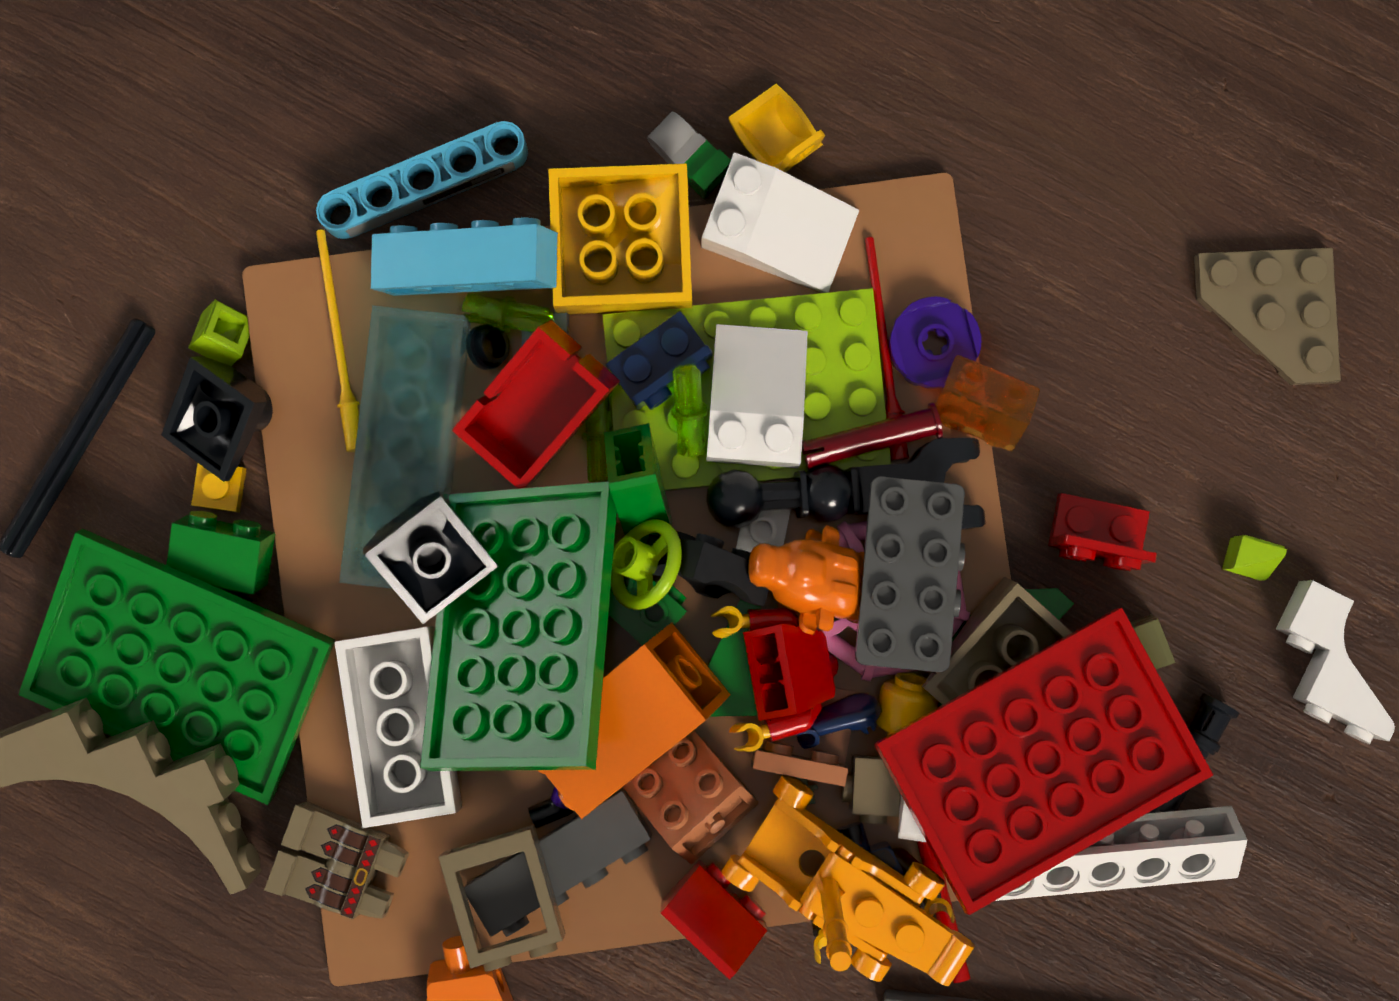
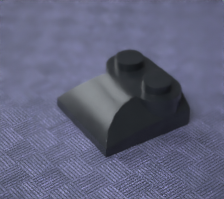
[161,356,273,482]
[363,491,498,624]

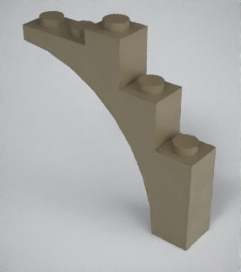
[0,698,262,895]

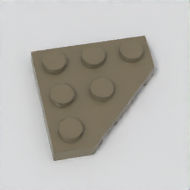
[1194,248,1341,385]

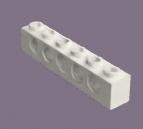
[995,806,1247,901]

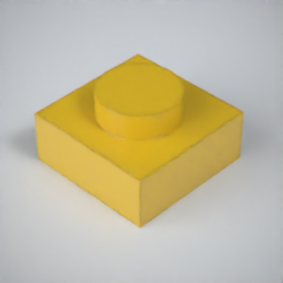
[191,463,247,513]

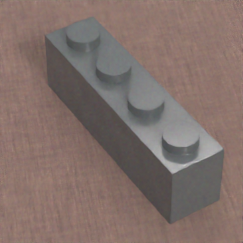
[464,788,652,937]

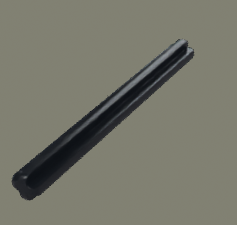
[0,318,155,558]

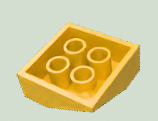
[548,164,692,314]

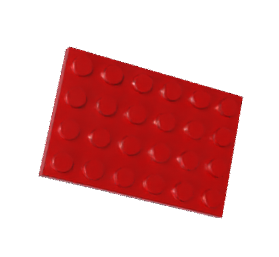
[874,608,1213,915]

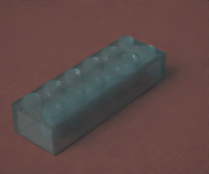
[339,305,471,588]

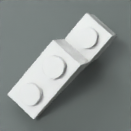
[1276,580,1395,744]

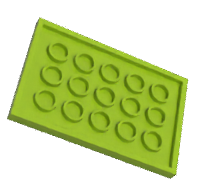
[602,288,891,491]

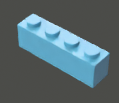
[371,217,558,296]

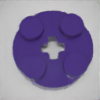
[889,296,982,389]

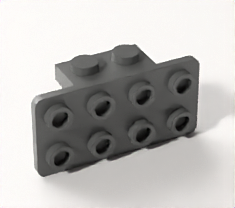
[855,477,965,672]

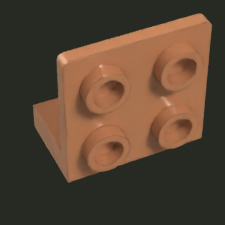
[751,687,857,787]
[623,730,759,865]

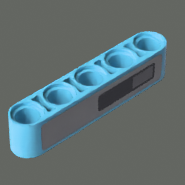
[316,121,528,239]

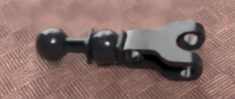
[706,438,986,530]

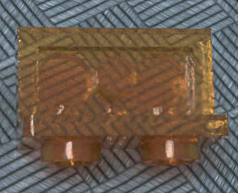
[934,355,1040,452]

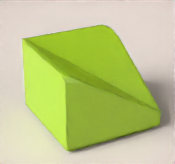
[188,299,250,366]
[1222,535,1287,581]

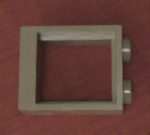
[438,825,566,971]

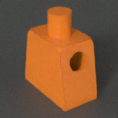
[427,936,514,1001]

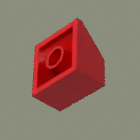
[660,860,768,980]

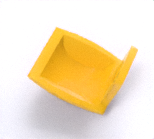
[728,84,825,172]

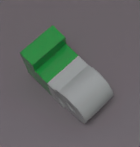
[646,111,731,199]

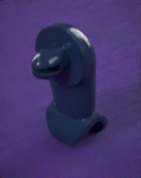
[796,693,882,749]

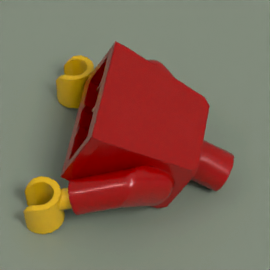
[711,606,838,752]

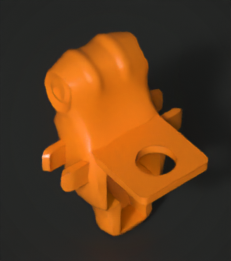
[748,525,864,635]

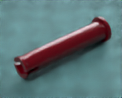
[802,402,943,470]

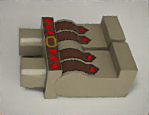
[264,801,409,919]

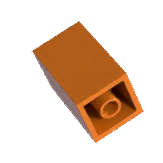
[537,622,731,819]

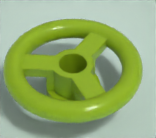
[611,519,682,610]

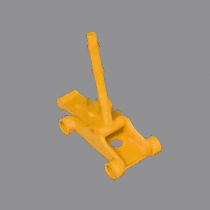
[721,775,975,986]

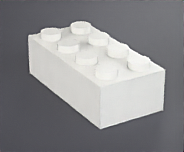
[335,626,462,828]

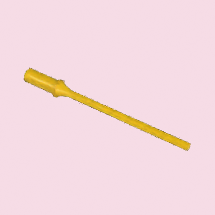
[316,230,365,452]

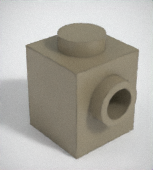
[841,755,900,824]

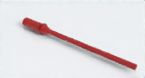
[865,237,909,461]

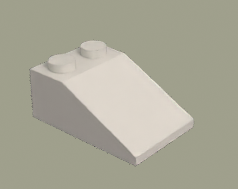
[701,152,859,293]
[706,324,808,468]

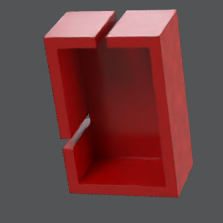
[452,320,620,489]

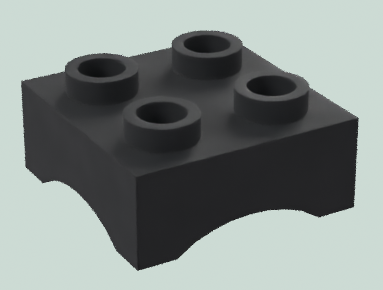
[646,531,769,607]

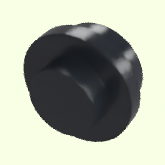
[466,324,510,370]

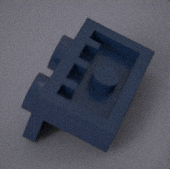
[606,311,713,410]

